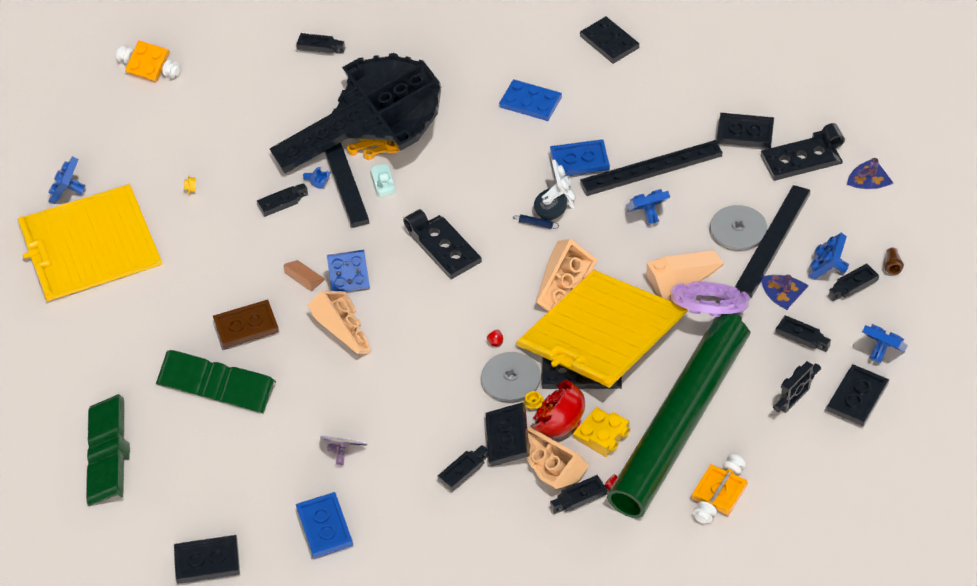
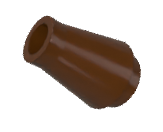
[884,247,904,275]

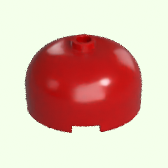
[530,379,585,439]

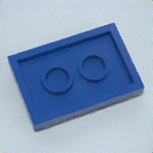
[499,79,562,121]
[550,139,610,176]
[296,492,354,558]

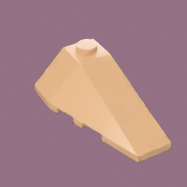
[536,239,597,312]
[647,250,723,301]
[307,291,371,354]
[525,426,589,489]

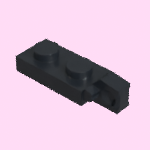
[296,33,346,53]
[256,183,308,217]
[828,263,879,301]
[776,315,831,352]
[437,445,488,492]
[550,475,607,514]

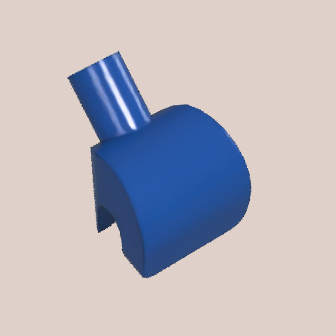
[303,167,331,189]

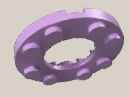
[671,281,750,317]

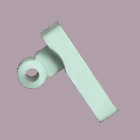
[371,164,395,197]

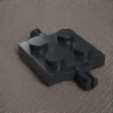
[773,361,821,413]

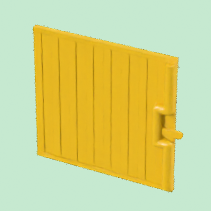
[17,184,163,302]
[516,270,688,388]

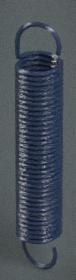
[513,214,559,229]

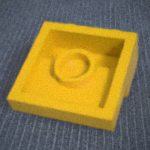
[573,407,630,457]

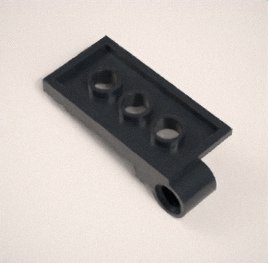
[761,123,845,181]
[403,209,482,280]
[542,357,622,389]

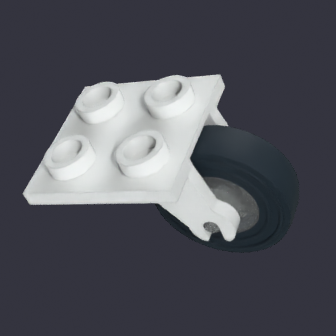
[534,160,576,220]

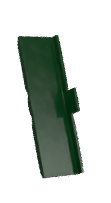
[156,350,276,414]
[86,394,130,506]

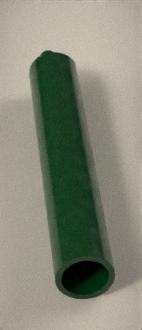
[607,313,751,518]

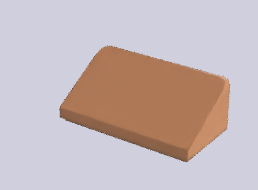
[283,260,325,291]

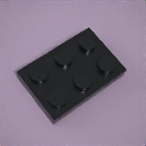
[580,16,640,64]
[717,113,774,148]
[826,364,889,427]
[485,402,530,467]
[174,535,240,584]

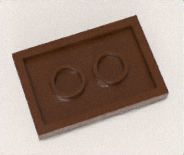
[213,299,279,349]

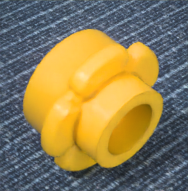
[184,176,196,194]
[524,391,544,409]

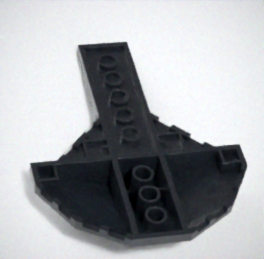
[269,53,442,173]

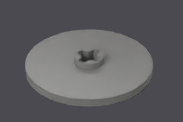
[710,205,767,250]
[481,352,541,402]

